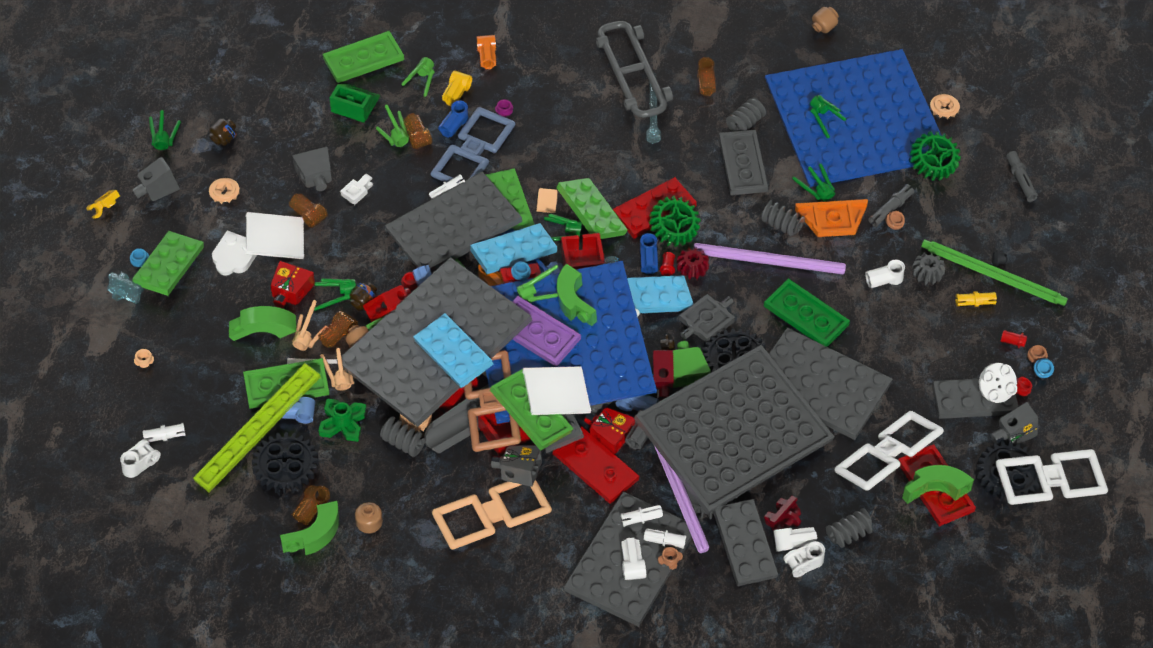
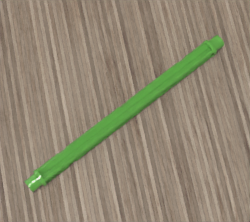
[921,239,1068,306]

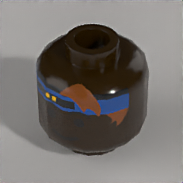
[209,118,237,146]
[349,282,378,312]

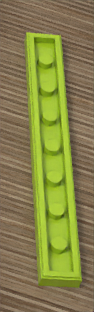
[193,363,321,492]

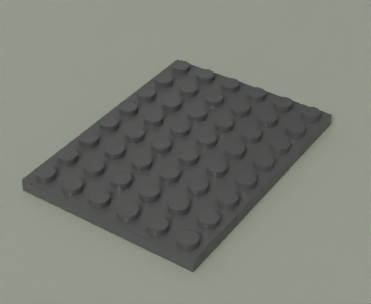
[337,257,532,427]
[634,345,834,514]

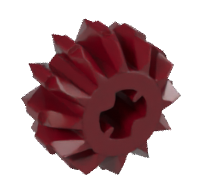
[677,247,709,280]

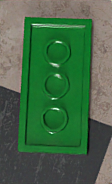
[764,278,850,347]

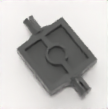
[679,294,735,343]

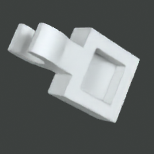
[340,174,373,205]

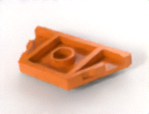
[795,199,868,237]

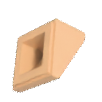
[537,188,558,213]

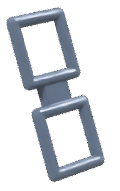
[431,107,515,183]

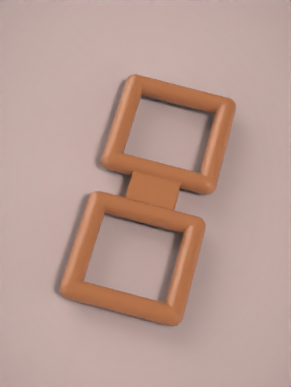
[464,350,521,452]

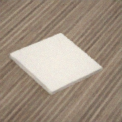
[245,212,304,259]
[522,367,591,415]

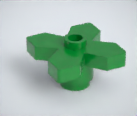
[319,399,367,442]

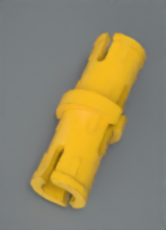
[955,291,997,307]

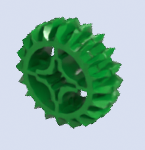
[909,131,961,181]
[649,196,700,247]

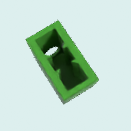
[673,341,711,388]

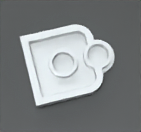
[212,231,257,276]

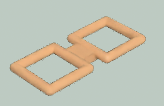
[432,479,552,549]

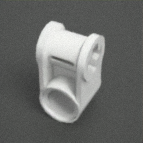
[120,439,161,478]
[783,541,825,577]

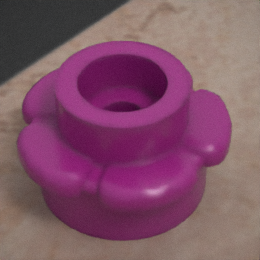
[495,100,513,117]

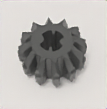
[912,253,945,285]

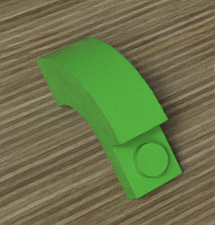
[557,264,597,326]
[229,306,296,341]
[902,465,974,504]
[280,501,339,555]

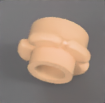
[134,349,154,368]

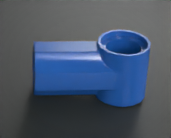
[438,101,468,138]
[640,233,658,274]

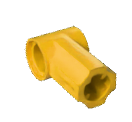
[442,70,472,106]

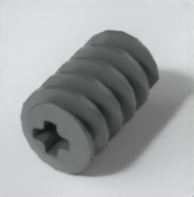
[726,97,766,132]
[762,200,805,236]
[380,416,426,457]
[826,508,873,548]

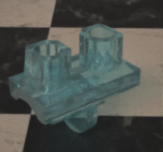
[107,272,144,304]

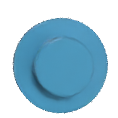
[130,249,149,267]
[511,262,531,280]
[1034,358,1054,378]

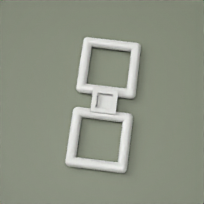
[835,411,944,491]
[996,449,1108,505]

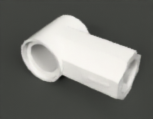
[865,260,905,288]
[773,527,817,552]
[621,538,646,580]

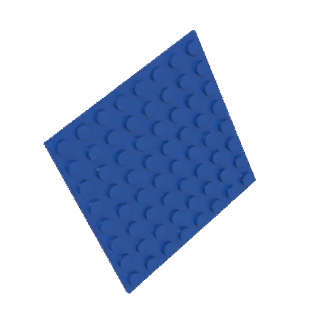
[765,49,948,187]
[486,261,657,424]

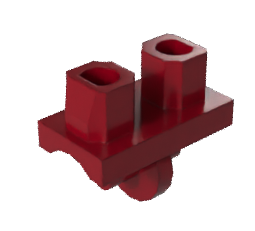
[764,496,801,534]

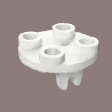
[979,363,1017,403]

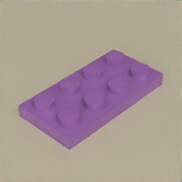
[512,296,581,367]

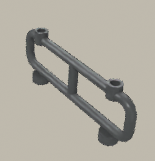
[596,21,673,118]

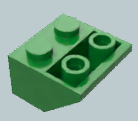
[330,84,380,123]

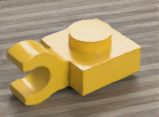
[86,190,120,218]

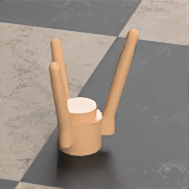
[292,300,328,351]
[320,348,354,391]

